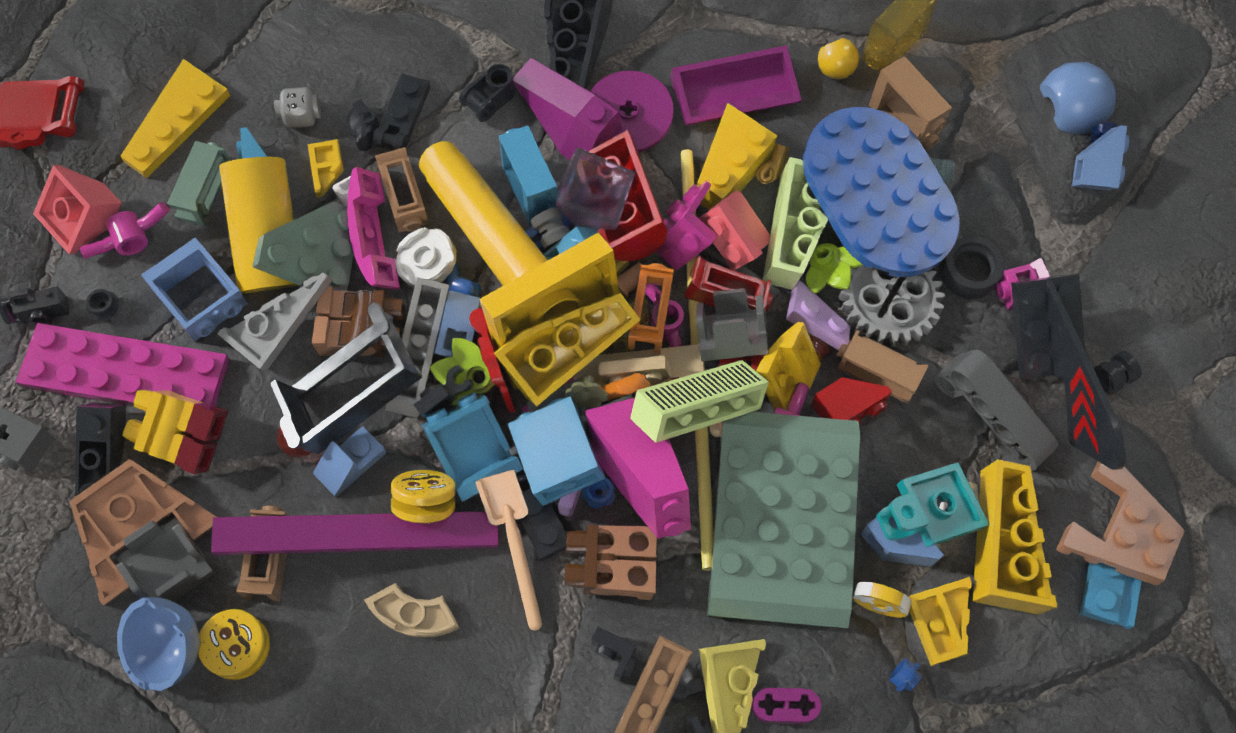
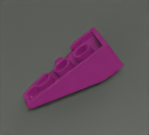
[513,58,622,166]

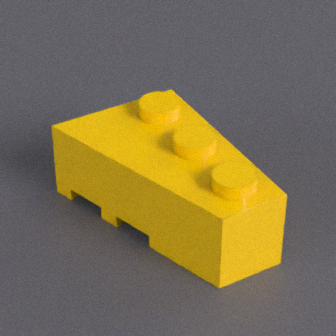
[697,103,777,210]

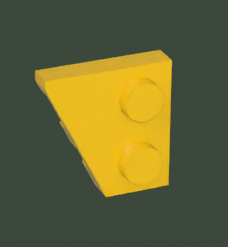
[908,577,972,666]

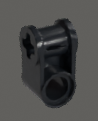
[459,64,515,122]

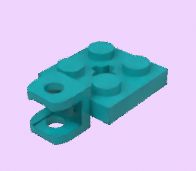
[876,462,989,548]

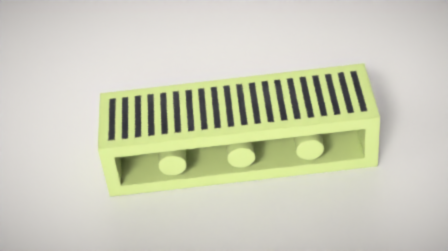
[630,360,769,443]

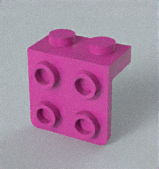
[656,180,717,270]

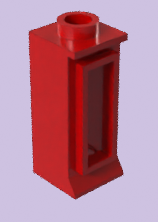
[684,256,773,312]

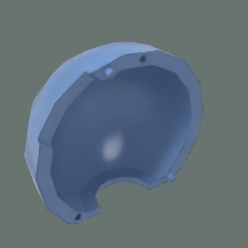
[1040,62,1116,135]
[117,597,201,691]

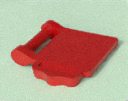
[0,76,85,150]
[469,308,516,414]

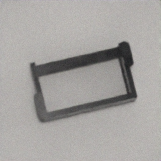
[270,302,422,455]

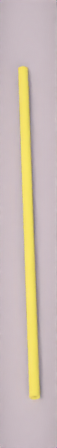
[681,149,714,571]

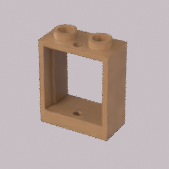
[869,56,952,151]

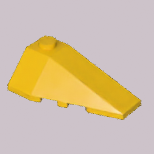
[494,293,641,406]

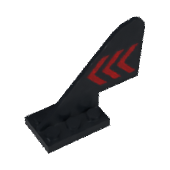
[1011,273,1126,470]

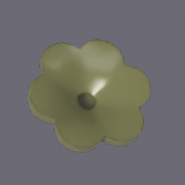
[565,376,608,408]

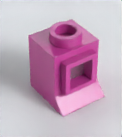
[996,258,1050,310]

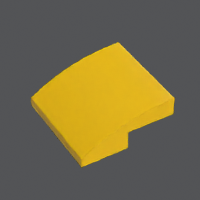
[756,322,821,412]

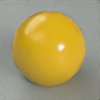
[817,38,860,80]

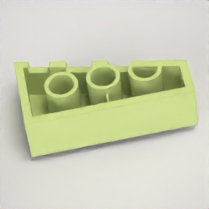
[763,157,828,290]

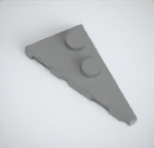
[218,272,333,371]

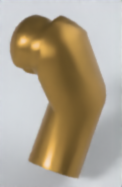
[756,144,790,184]

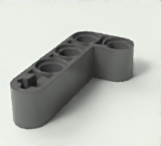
[934,350,1058,470]

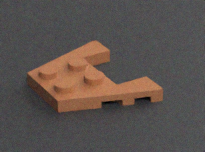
[70,459,216,606]
[1056,461,1185,586]

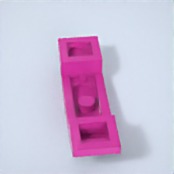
[347,167,400,290]

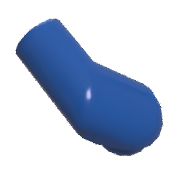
[446,263,482,297]

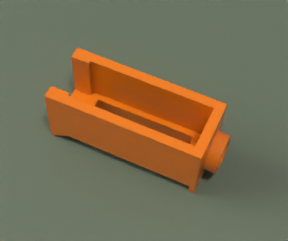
[628,263,674,354]

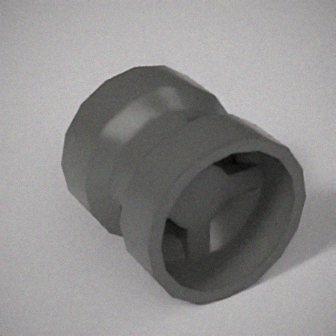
[530,207,571,250]

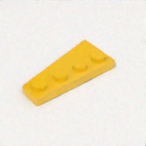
[121,59,230,178]

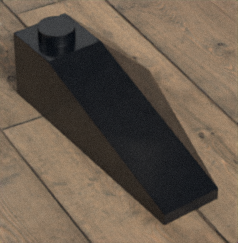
[544,0,613,90]

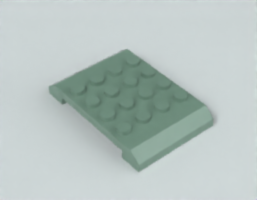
[707,412,860,628]

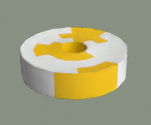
[853,582,911,618]

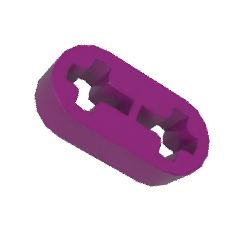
[751,688,822,724]

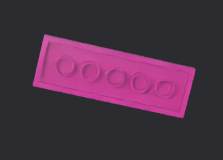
[15,323,230,406]

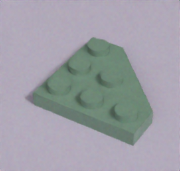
[253,201,354,291]

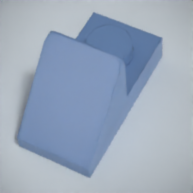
[313,426,387,498]

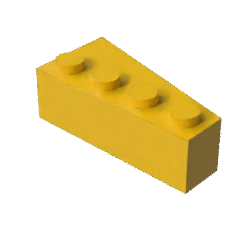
[973,459,1058,615]

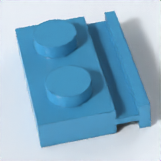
[1079,562,1142,630]

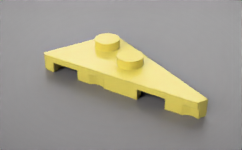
[699,639,766,733]

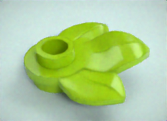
[806,243,863,294]
[430,338,494,405]

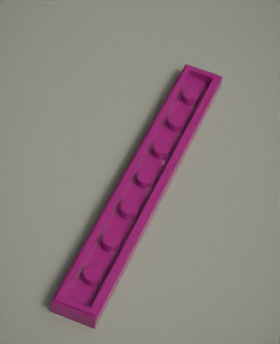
[211,512,498,555]

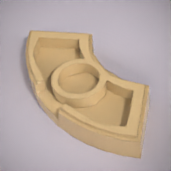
[364,583,460,638]

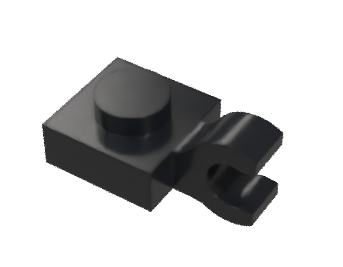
[413,365,474,417]

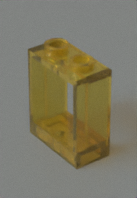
[861,0,938,72]

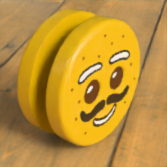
[391,470,456,523]
[198,609,270,680]

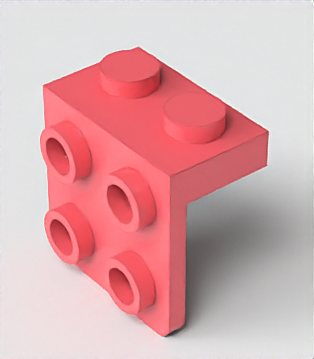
[699,191,770,271]

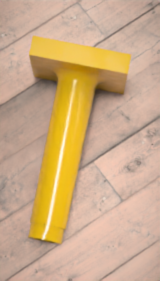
[419,141,619,390]

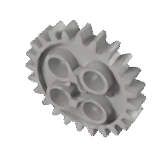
[839,265,945,347]

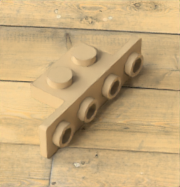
[574,344,705,387]

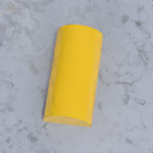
[219,157,300,294]

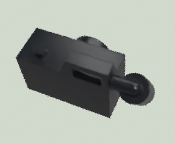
[0,286,69,325]

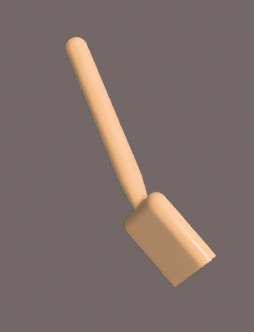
[475,470,542,631]

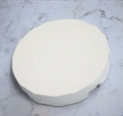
[394,228,456,287]

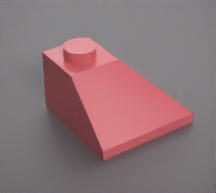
[33,165,122,255]

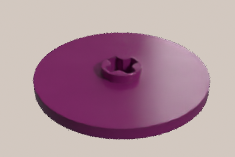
[590,71,674,153]

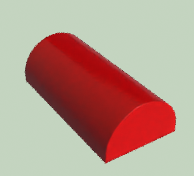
[574,130,667,261]

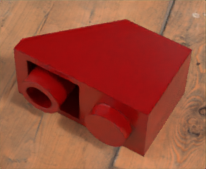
[810,377,892,425]

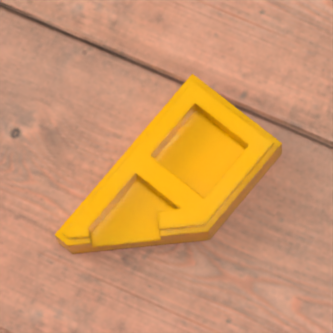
[308,139,344,198]

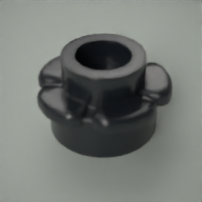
[86,289,119,320]

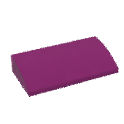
[670,45,802,126]

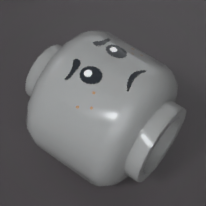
[274,87,321,128]

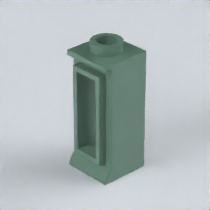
[167,141,231,226]

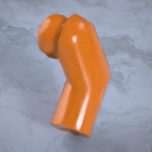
[602,373,651,401]

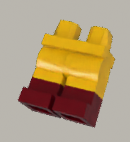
[122,390,229,474]

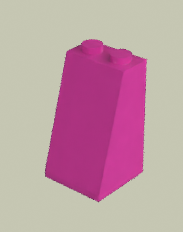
[585,398,691,539]

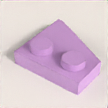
[786,280,850,350]

